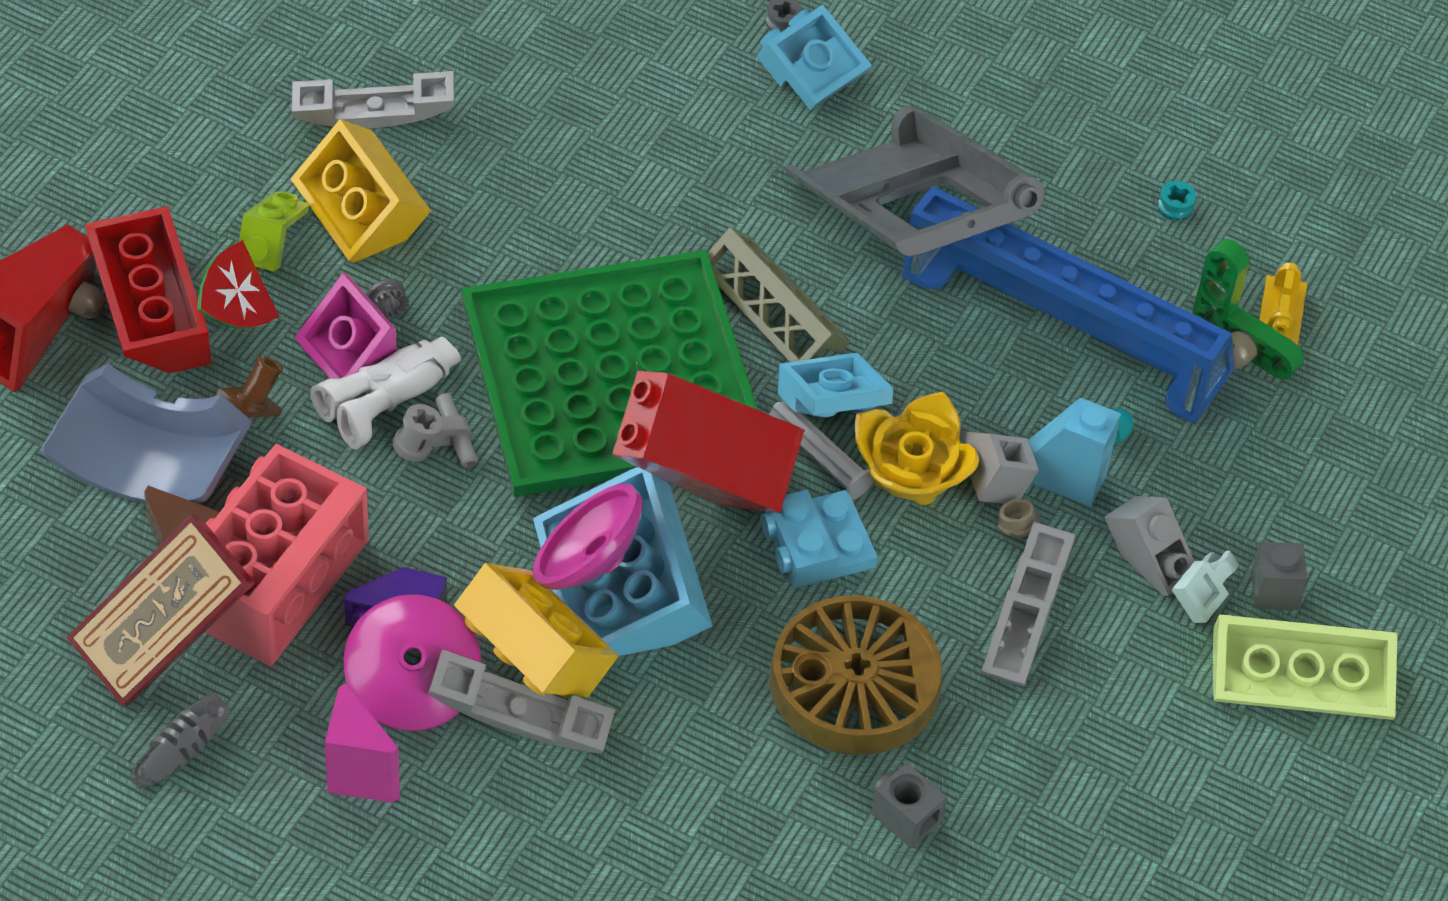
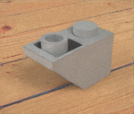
[959,431,1039,504]
[1104,496,1194,596]

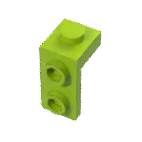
[239,191,309,272]

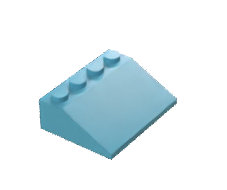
[533,467,712,656]

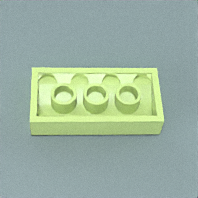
[1213,614,1397,720]

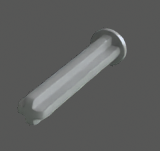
[769,401,874,500]

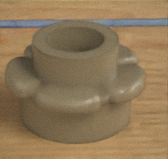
[998,499,1041,538]

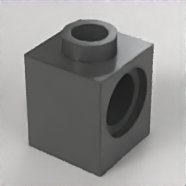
[871,763,948,849]

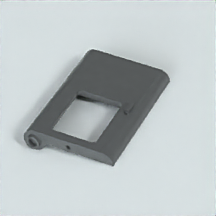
[784,105,1044,256]

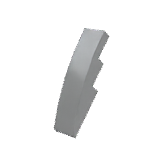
[981,522,1076,687]

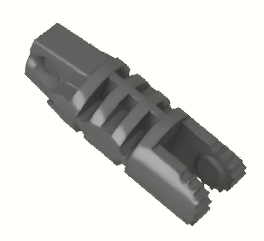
[130,692,231,788]

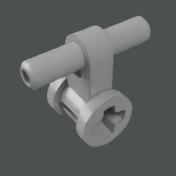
[393,393,478,468]

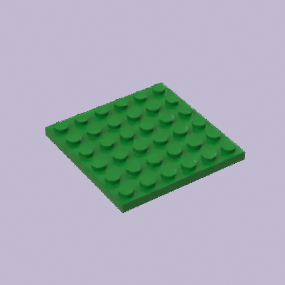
[461,250,758,497]

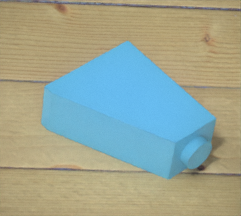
[1028,398,1121,507]

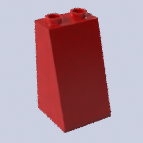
[612,371,805,513]

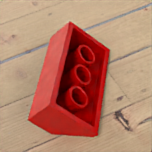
[85,206,212,374]

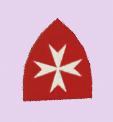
[197,240,280,329]

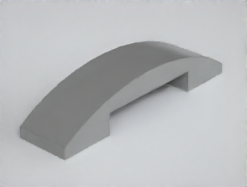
[292,71,455,128]
[428,650,615,754]

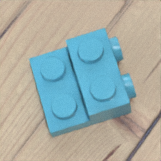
[756,5,872,111]
[778,353,893,417]
[760,489,878,589]

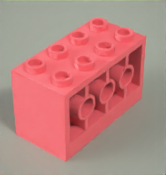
[204,444,369,667]

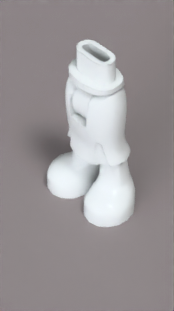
[310,336,461,450]

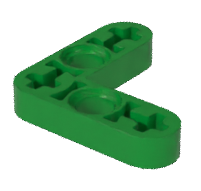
[1193,239,1304,380]

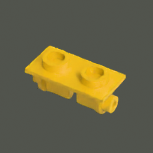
[1259,262,1308,345]

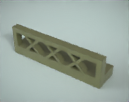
[708,227,851,362]

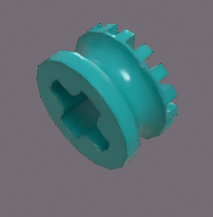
[1158,181,1196,221]

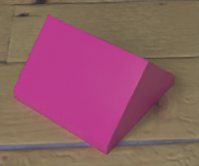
[295,273,397,379]
[324,683,400,803]

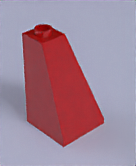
[0,224,96,392]

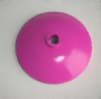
[533,484,642,590]
[344,595,481,731]

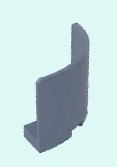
[41,363,253,504]

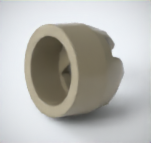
[69,282,105,319]
[1221,331,1257,369]

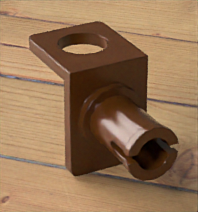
[216,356,283,419]

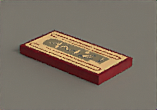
[66,514,255,706]

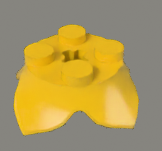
[855,392,979,505]

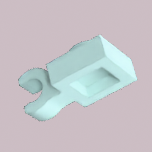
[1172,551,1239,623]

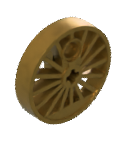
[769,595,942,755]

